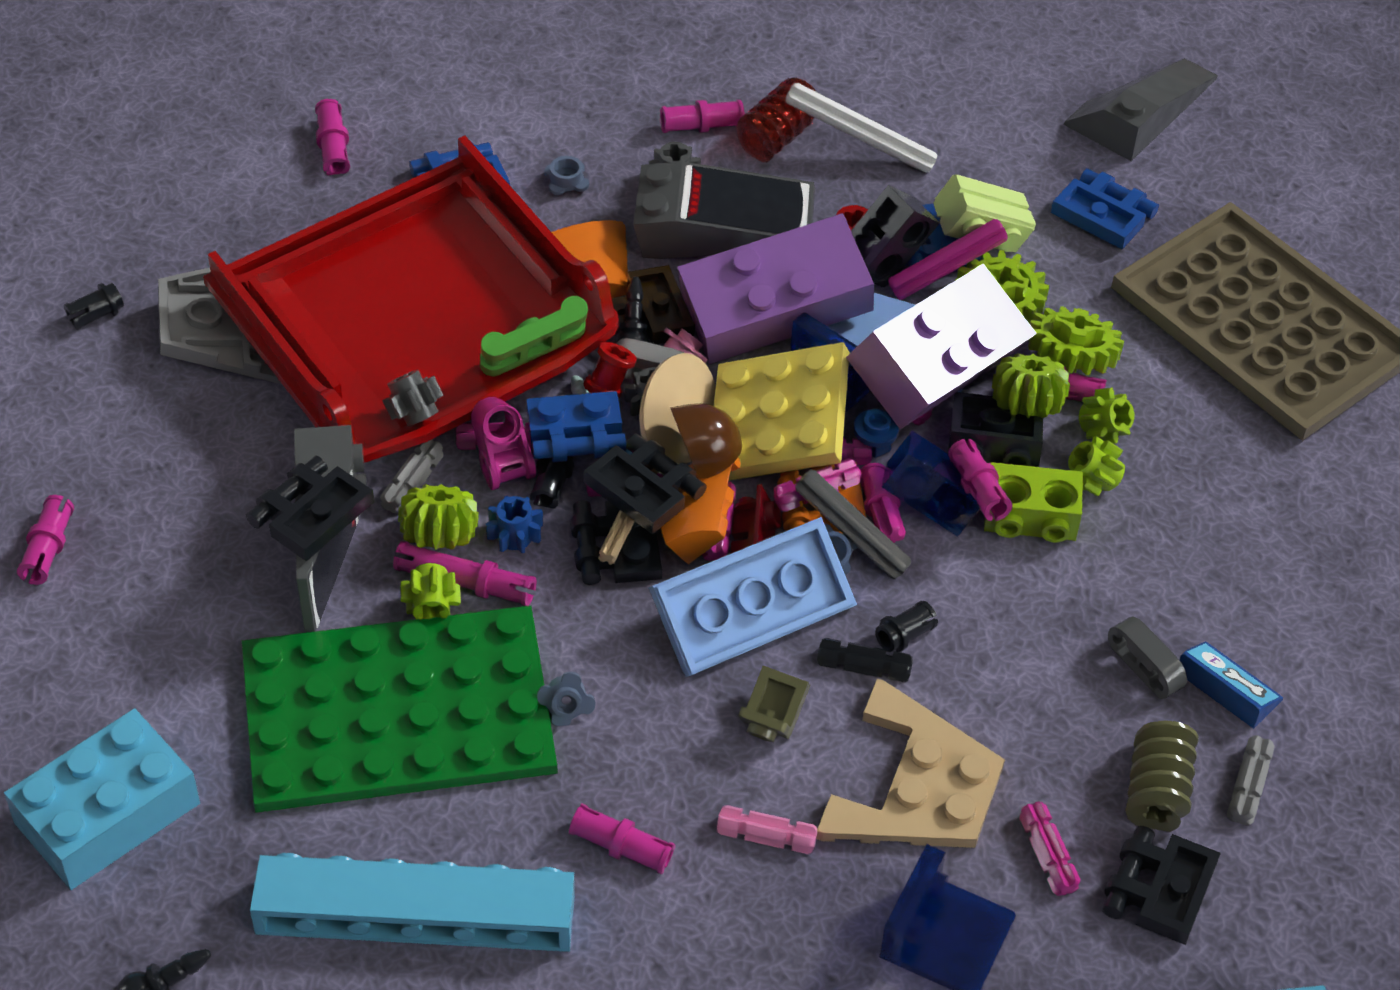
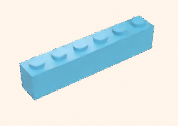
[250,853,575,952]

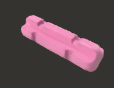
[717,805,817,854]

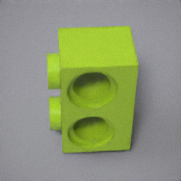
[984,462,1083,543]

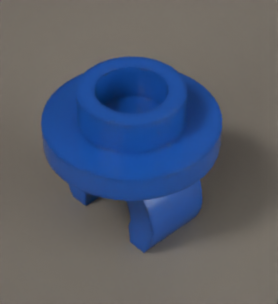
[853,409,899,458]

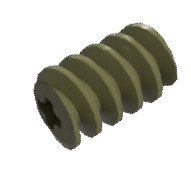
[1125,720,1199,832]

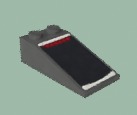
[633,161,815,259]
[294,425,367,633]

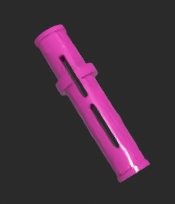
[393,541,537,606]

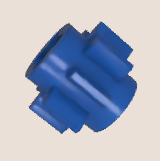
[486,496,543,553]

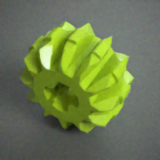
[992,353,1070,418]
[398,484,479,551]

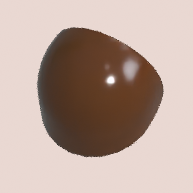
[670,403,742,478]

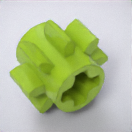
[1078,388,1135,444]
[1068,436,1125,496]
[400,563,461,619]

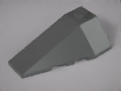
[1064,58,1218,161]

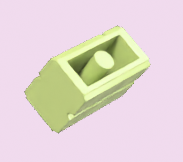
[933,174,1036,253]

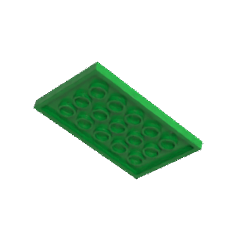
[242,605,558,813]

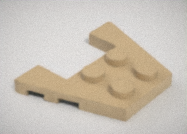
[816,678,1005,848]

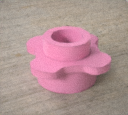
[664,328,708,363]

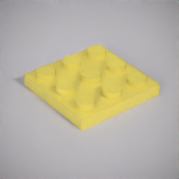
[714,342,850,480]

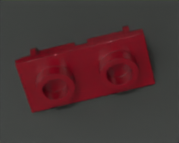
[731,484,782,554]

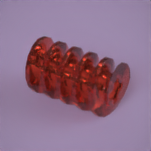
[736,77,816,163]

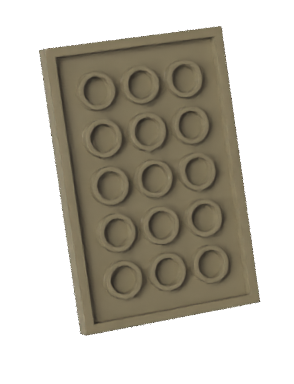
[1111,202,1400,441]

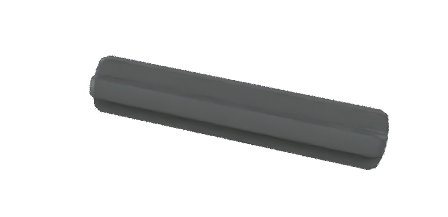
[795,469,911,579]

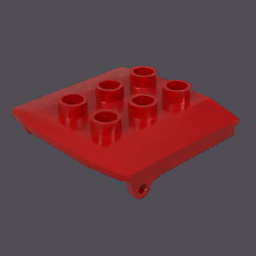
[203,135,619,463]

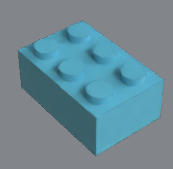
[4,708,200,890]

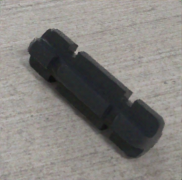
[817,638,913,682]

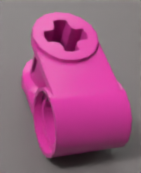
[471,397,536,491]

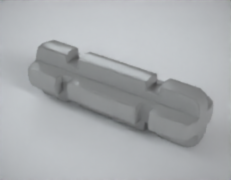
[380,440,443,514]
[1227,735,1275,825]

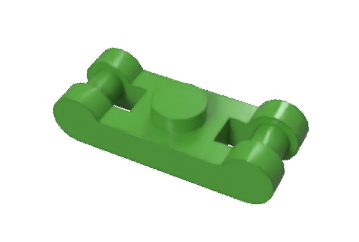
[480,296,588,376]

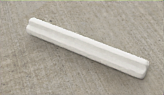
[785,83,937,172]

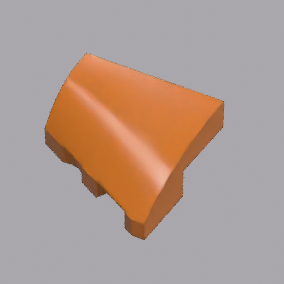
[552,220,628,298]
[661,458,741,565]

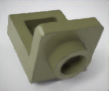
[738,665,811,743]

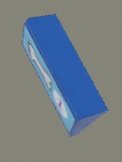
[1179,641,1284,729]

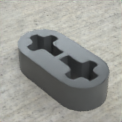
[1108,617,1187,699]

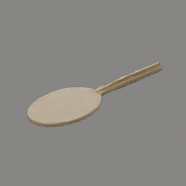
[599,353,716,565]

